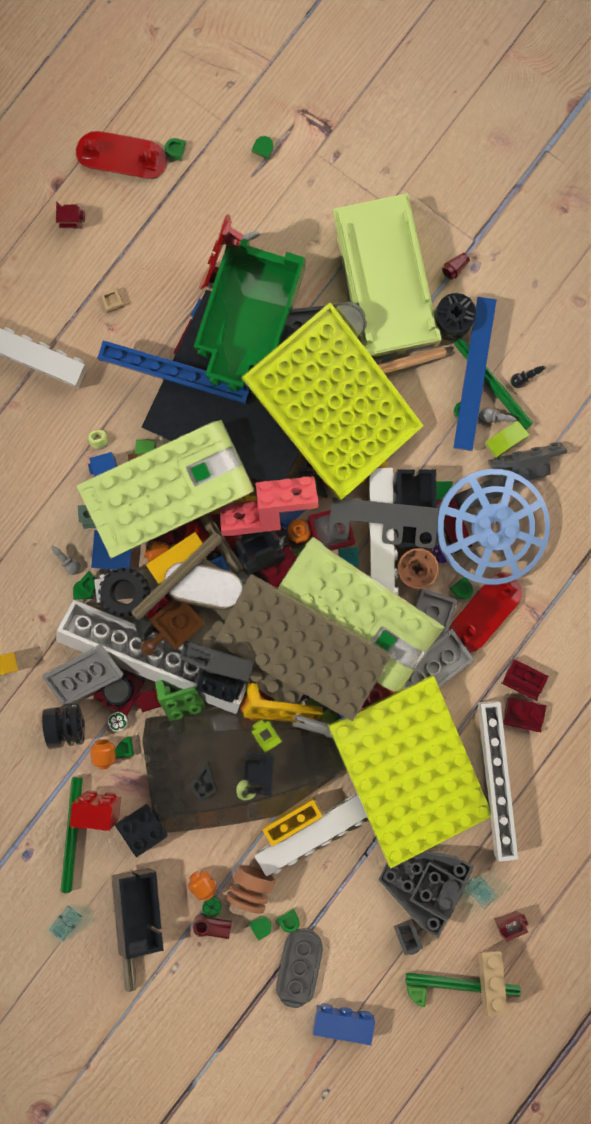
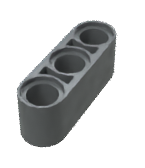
[453,475,506,511]

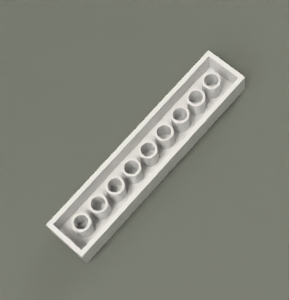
[56,600,249,714]

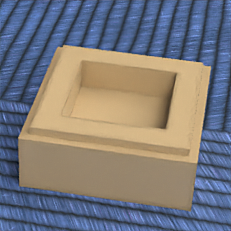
[99,287,124,313]

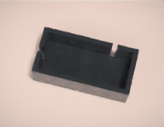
[395,469,437,548]
[111,868,164,960]

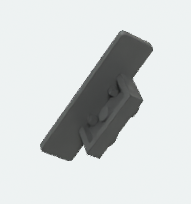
[488,442,567,484]

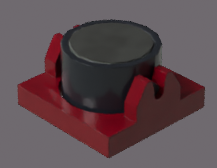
[93,667,145,715]

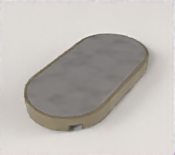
[164,562,243,610]

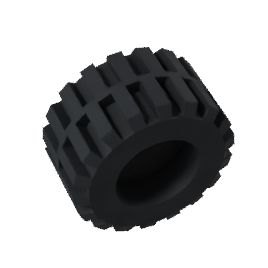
[98,568,151,617]

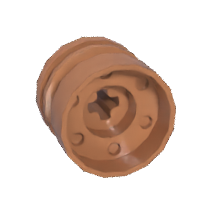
[397,548,439,589]
[226,865,276,914]

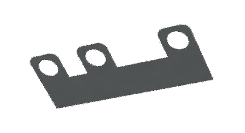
[328,497,439,548]

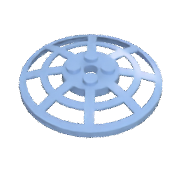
[437,469,550,585]

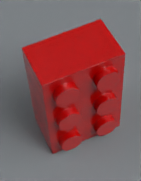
[70,791,122,831]

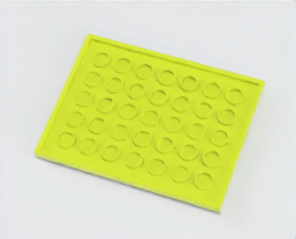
[241,302,424,500]
[328,675,491,868]

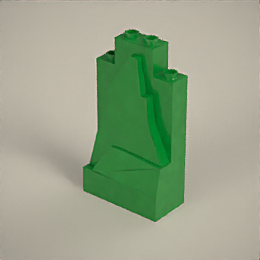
[194,238,306,392]

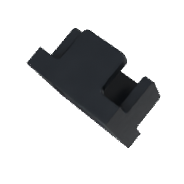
[234,531,286,575]
[244,751,274,796]

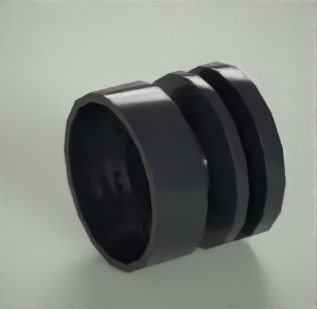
[434,293,477,341]
[42,704,85,749]

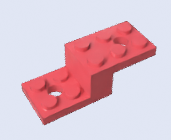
[220,476,319,536]

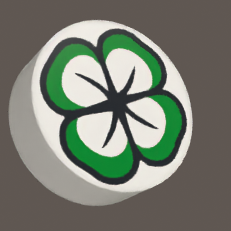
[108,712,128,731]

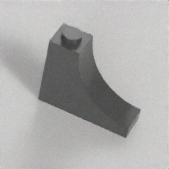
[179,640,254,681]

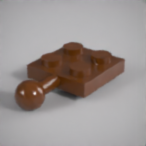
[140,599,206,656]

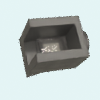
[394,919,423,955]

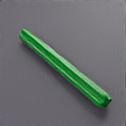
[454,337,533,430]
[60,777,83,893]
[405,973,521,997]

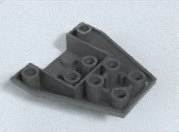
[378,851,474,938]

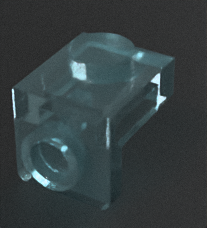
[466,876,498,909]
[48,906,82,942]

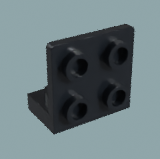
[115,804,168,858]

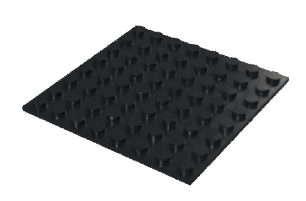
[141,289,300,482]

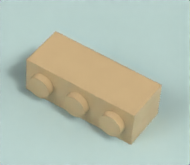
[478,952,508,1016]

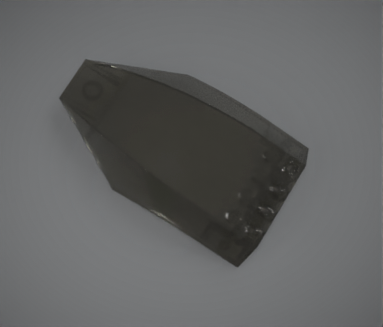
[142,706,347,833]

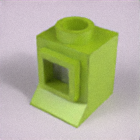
[250,719,282,752]

